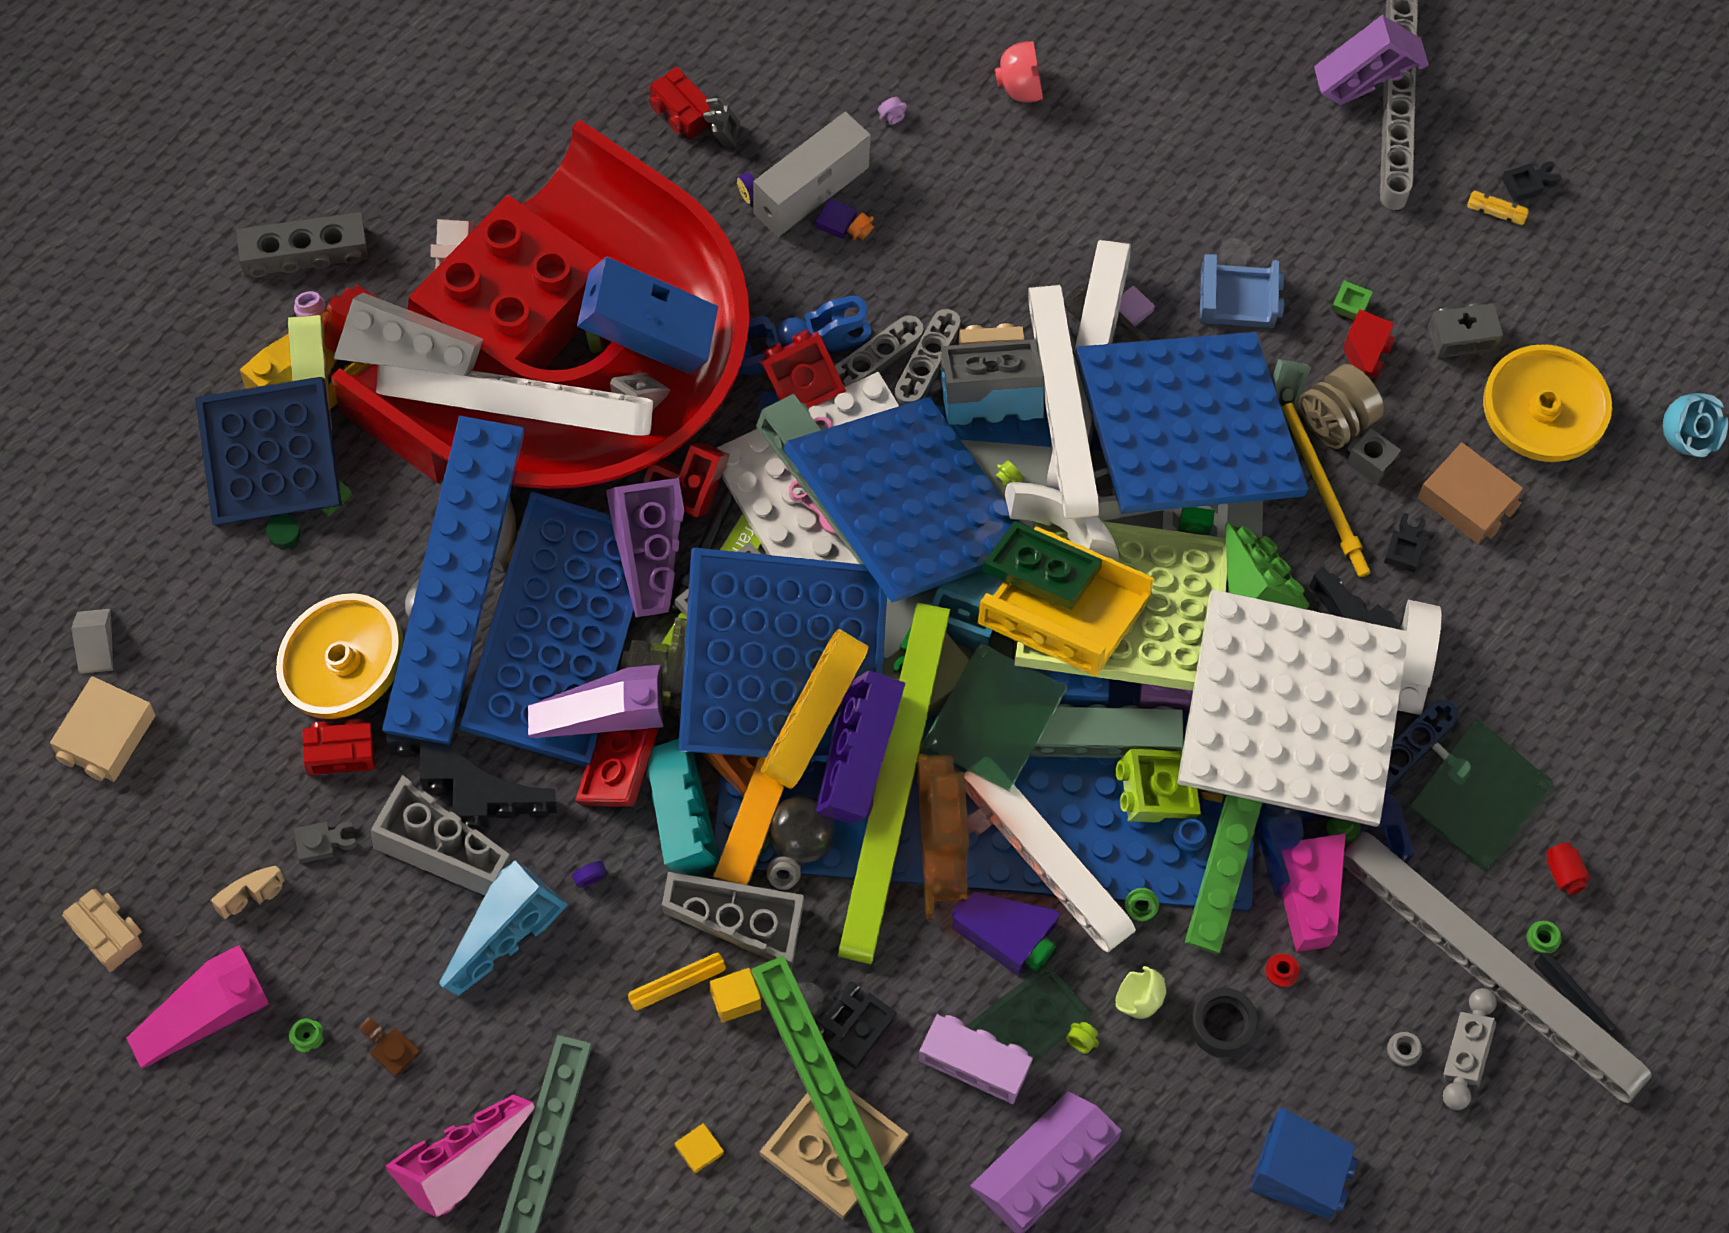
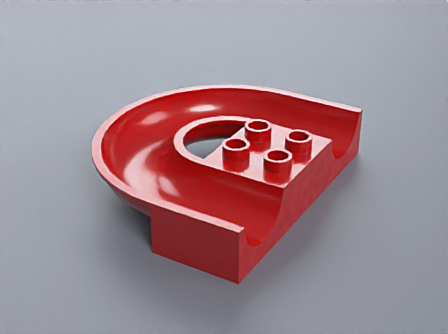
[331,120,749,489]

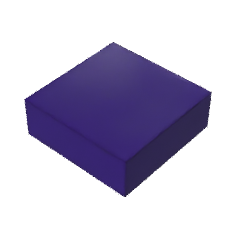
[816,198,857,239]

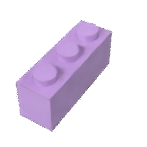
[918,1014,1033,1104]

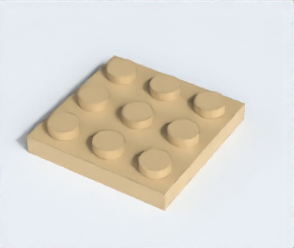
[760,1087,908,1219]

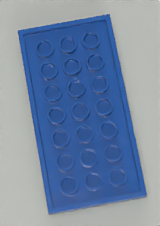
[459,491,634,767]

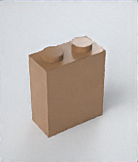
[1418,442,1523,544]

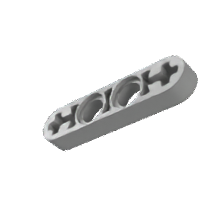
[894,309,961,406]
[835,316,924,387]

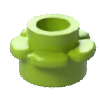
[995,460,1025,487]
[1066,1022,1099,1054]

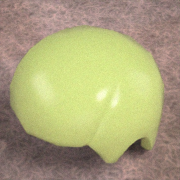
[1116,966,1166,1019]

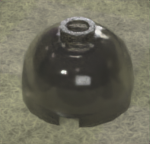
[769,795,836,865]

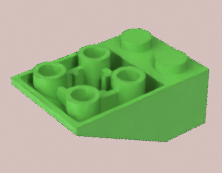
[1225,522,1310,609]

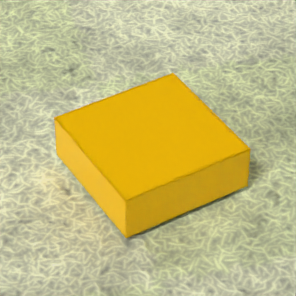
[675,1123,724,1174]

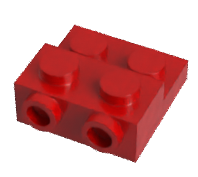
[759,329,846,409]

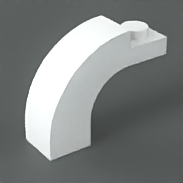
[1397,600,1441,715]

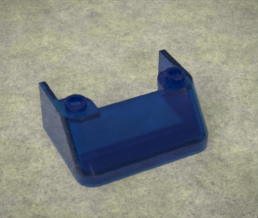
[1255,787,1414,896]

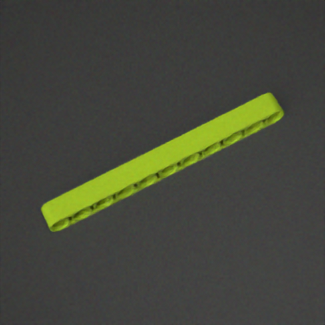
[838,602,950,965]

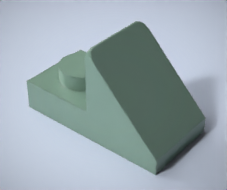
[1272,359,1311,427]

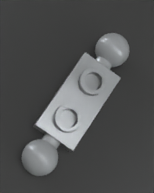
[1443,988,1497,1110]

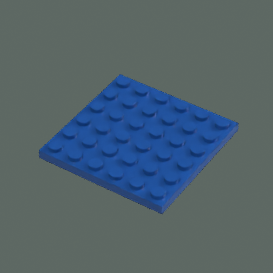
[1074,332,1308,514]
[783,397,1021,603]
[678,548,887,763]

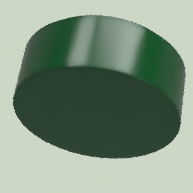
[266,515,300,549]

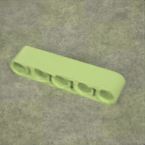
[288,315,332,428]

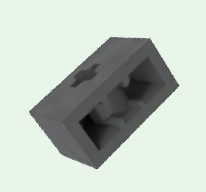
[1428,303,1503,359]

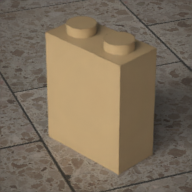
[50,676,156,782]

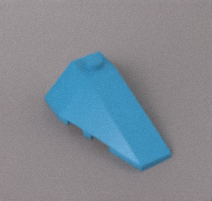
[439,860,568,996]

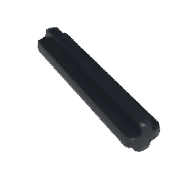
[1534,952,1615,1034]

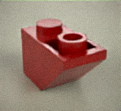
[1343,309,1396,379]

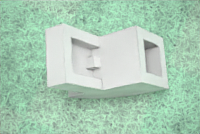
[430,219,473,269]

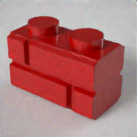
[649,67,712,140]
[302,719,375,776]

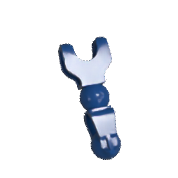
[737,296,872,376]

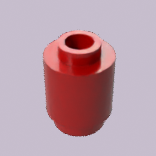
[1546,842,1591,895]

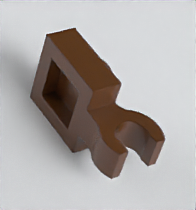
[359,1017,420,1078]

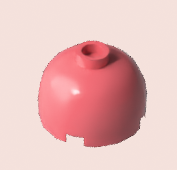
[995,41,1043,103]

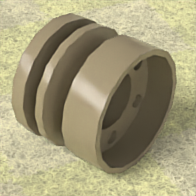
[1298,364,1384,449]

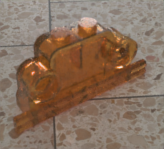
[916,748,969,920]

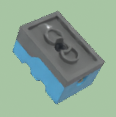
[941,339,1044,425]

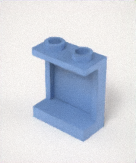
[1200,254,1284,328]

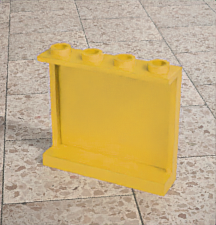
[978,526,1154,677]

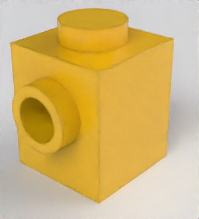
[710,968,763,1023]

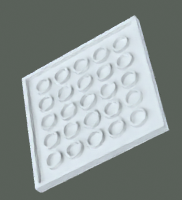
[717,372,899,564]
[1177,589,1409,827]

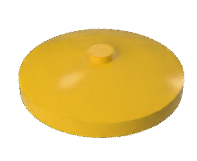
[1483,345,1612,462]
[276,594,404,719]

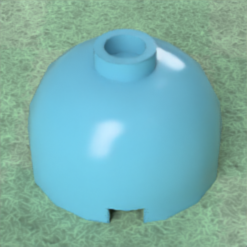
[1662,393,1728,457]

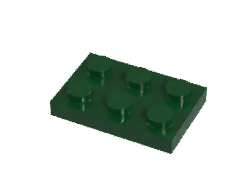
[983,521,1102,610]

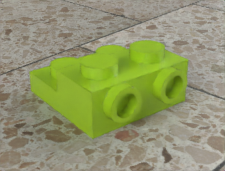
[1116,749,1201,823]

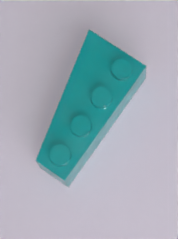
[645,739,720,877]

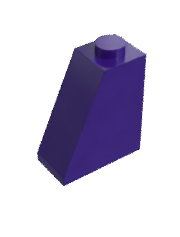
[951,892,1060,976]

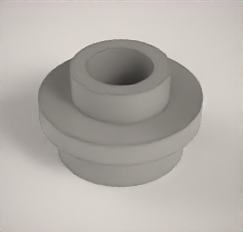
[767,857,801,890]
[1387,1032,1422,1067]

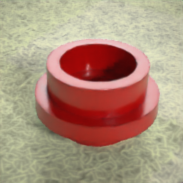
[1265,953,1300,988]

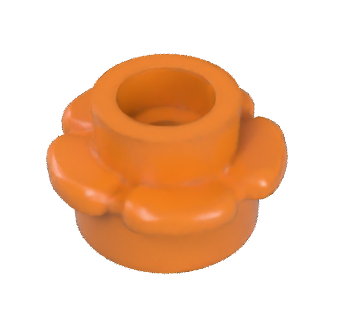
[847,212,875,241]

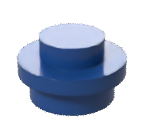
[1174,818,1208,852]

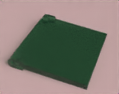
[921,643,1068,792]
[1409,719,1553,872]

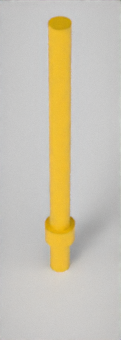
[1281,403,1371,578]

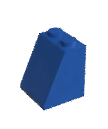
[1250,1108,1358,1219]

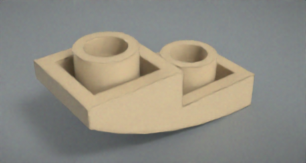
[211,866,284,919]

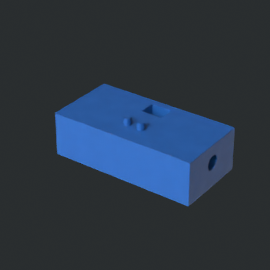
[577,256,718,375]

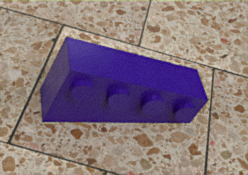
[816,670,905,824]

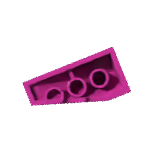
[127,945,269,1069]
[386,1094,535,1217]

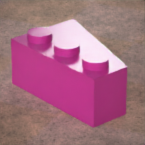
[1273,833,1346,952]

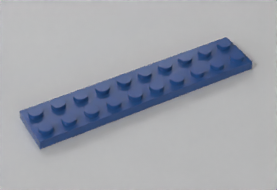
[382,416,525,745]

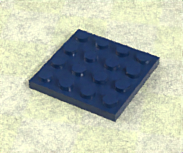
[195,377,342,526]

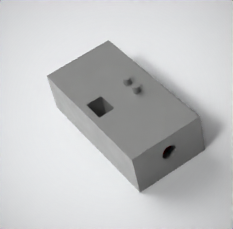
[753,111,871,237]

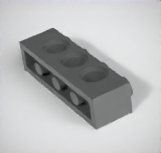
[236,212,369,277]

